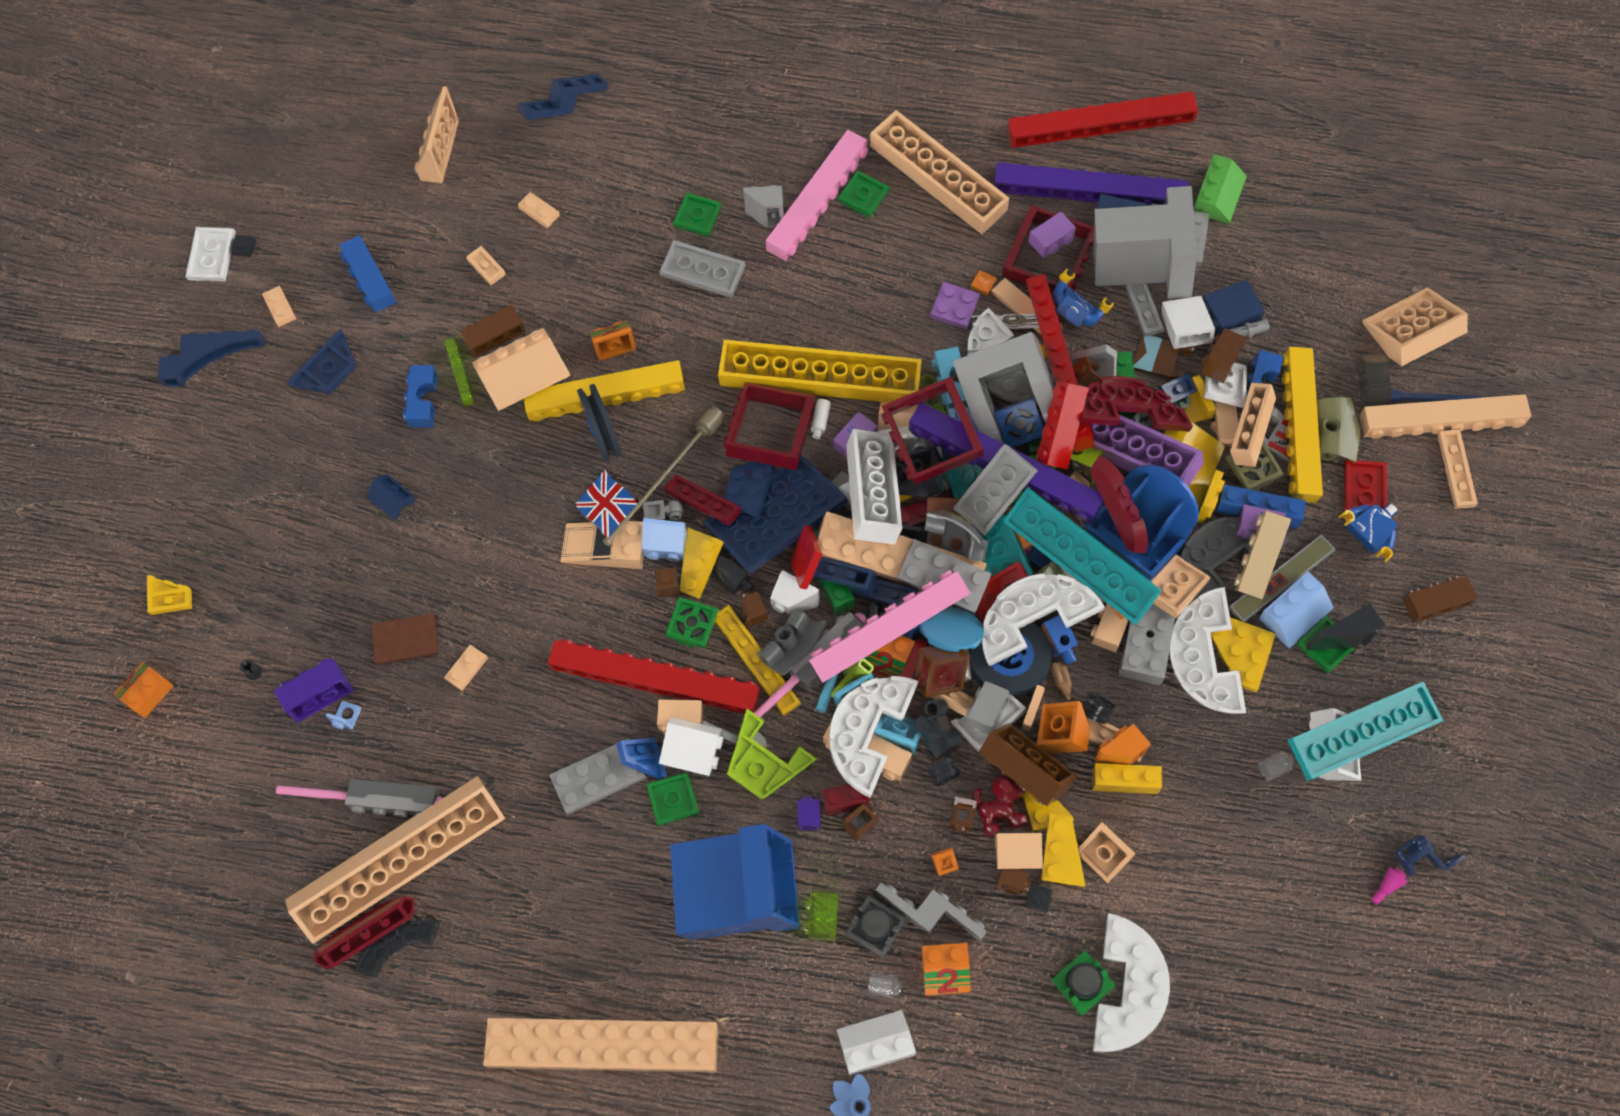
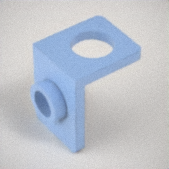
[325,701,361,730]

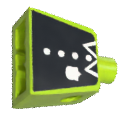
[1066,447,1104,486]

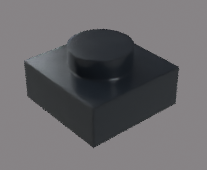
[230,235,256,257]
[1025,884,1052,913]

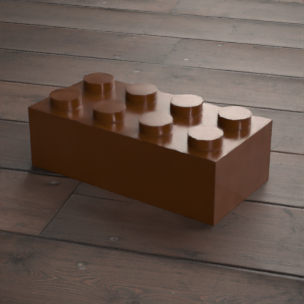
[978,723,1077,806]

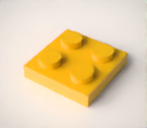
[1197,470,1225,524]

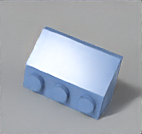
[1259,571,1334,649]

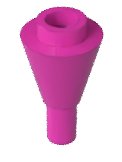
[1371,867,1407,905]

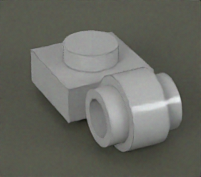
[643,500,683,521]

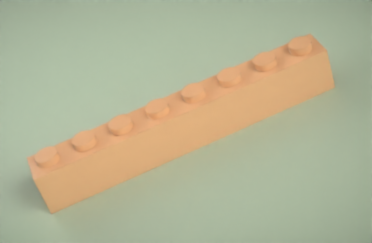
[1359,394,1531,439]

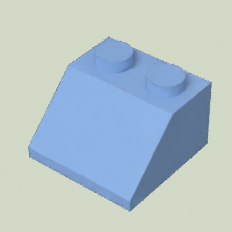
[642,518,687,562]

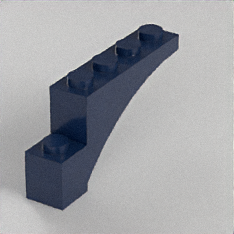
[158,329,265,387]

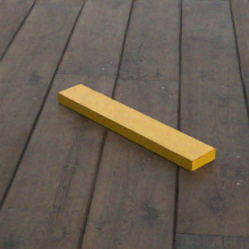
[715,605,801,716]

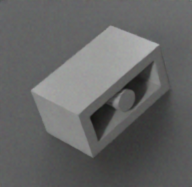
[966,681,1010,734]

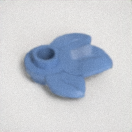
[829,1074,871,1116]

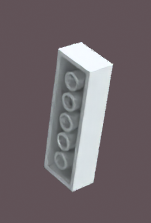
[846,429,902,544]

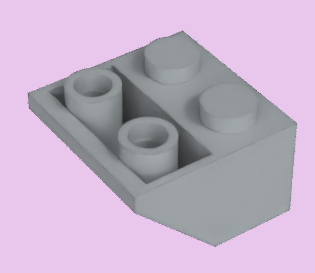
[743,185,784,228]

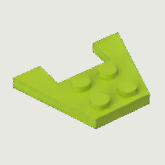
[727,709,817,800]

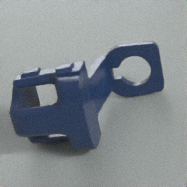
[1395,835,1466,876]

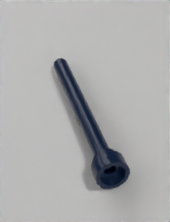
[1385,388,1484,404]

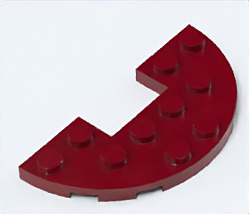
[1080,376,1193,432]

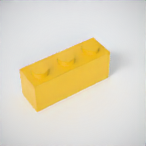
[1092,763,1162,794]

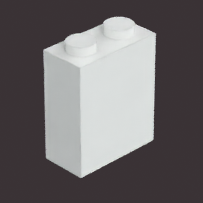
[1161,296,1215,349]
[659,717,724,776]

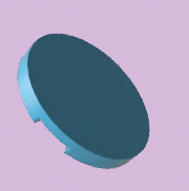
[919,607,984,652]

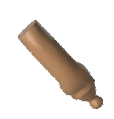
[1051,661,1072,700]

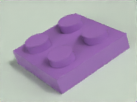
[930,282,980,330]

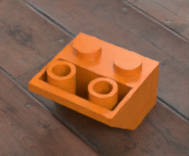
[1094,724,1151,765]

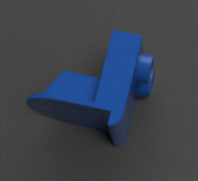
[1083,465,1199,581]

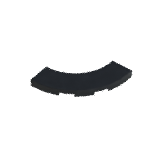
[354,920,440,978]

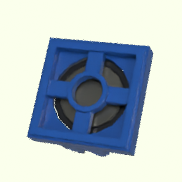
[994,397,1044,448]

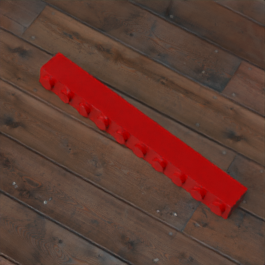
[1007,91,1198,148]
[1026,274,1095,452]
[548,639,760,714]

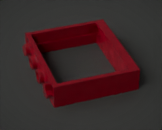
[1002,205,1094,294]
[881,377,985,485]
[722,382,815,470]

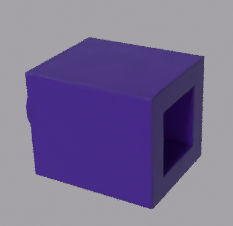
[798,796,821,831]

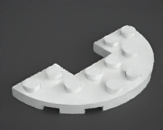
[967,308,1056,405]
[982,574,1105,666]
[1170,587,1246,714]
[829,676,918,798]
[1093,913,1170,1052]

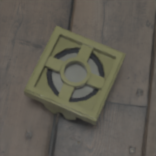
[1226,440,1283,491]

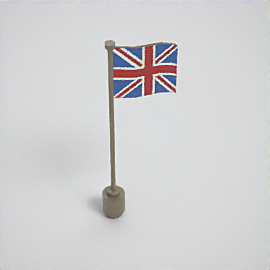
[575,407,724,546]

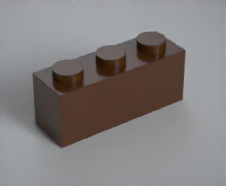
[460,305,526,358]
[1201,328,1247,383]
[1403,576,1478,623]

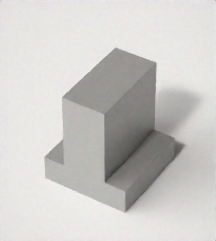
[1093,186,1197,299]

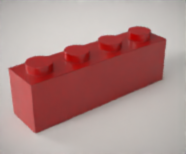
[1036,380,1089,469]

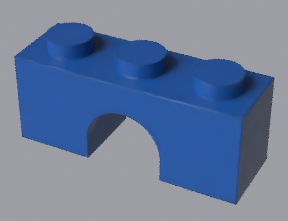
[1246,350,1284,399]
[403,365,438,428]

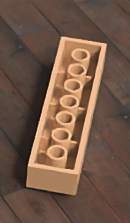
[870,110,1009,234]
[817,512,987,590]

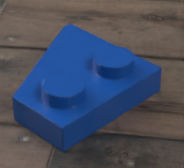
[616,737,667,779]

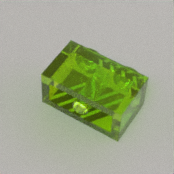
[805,892,838,942]

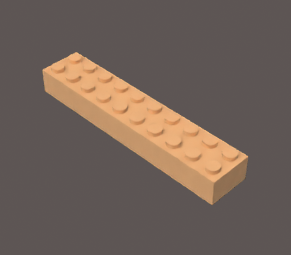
[285,776,505,944]
[484,1018,718,1072]

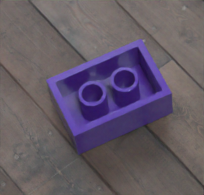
[274,658,354,723]

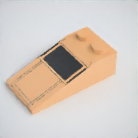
[560,521,644,569]

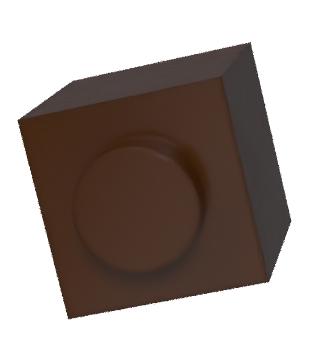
[655,567,680,598]

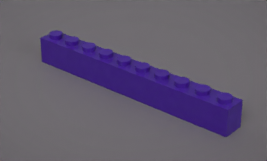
[994,162,1188,206]
[908,403,1104,524]

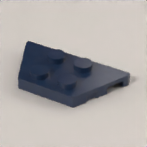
[287,329,357,394]
[724,461,774,521]

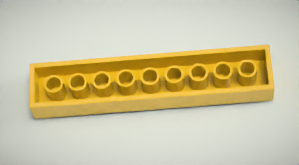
[718,340,922,403]

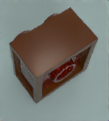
[914,646,970,698]

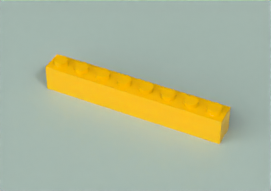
[1282,347,1323,503]
[524,360,685,421]

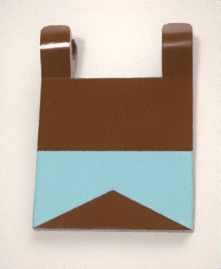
[1133,335,1195,380]

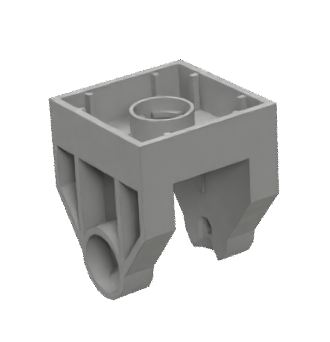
[952,332,1055,444]

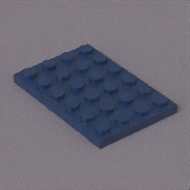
[703,455,849,574]

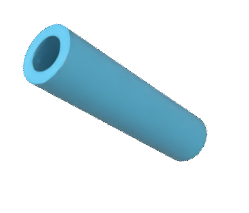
[816,673,839,713]

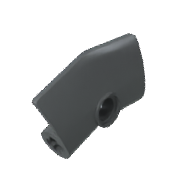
[757,610,827,676]

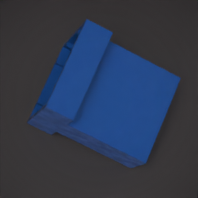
[670,824,800,940]

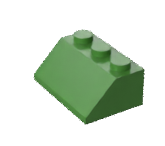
[1194,154,1247,224]

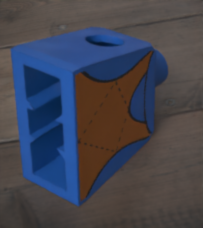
[1039,615,1078,665]

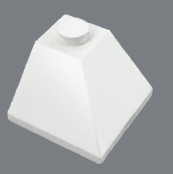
[770,570,820,615]

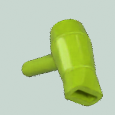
[831,658,874,698]

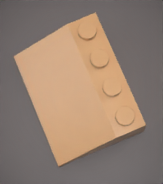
[415,87,459,183]
[1363,287,1468,366]
[472,328,570,411]

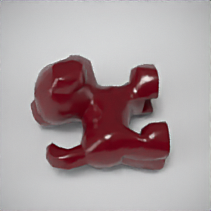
[972,775,1028,839]

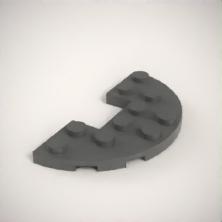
[1180,517,1290,605]

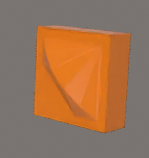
[970,270,997,296]
[931,847,959,876]

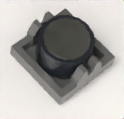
[845,895,906,958]

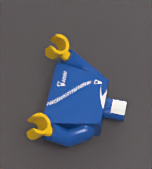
[1052,269,1114,327]
[1338,503,1398,563]

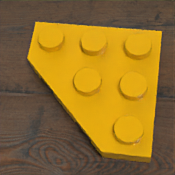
[1211,617,1276,692]

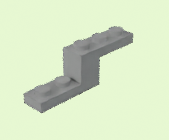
[875,883,987,942]

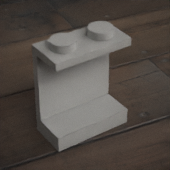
[1072,344,1117,387]

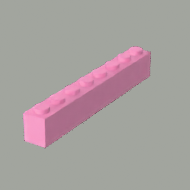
[766,130,868,261]
[809,570,970,683]

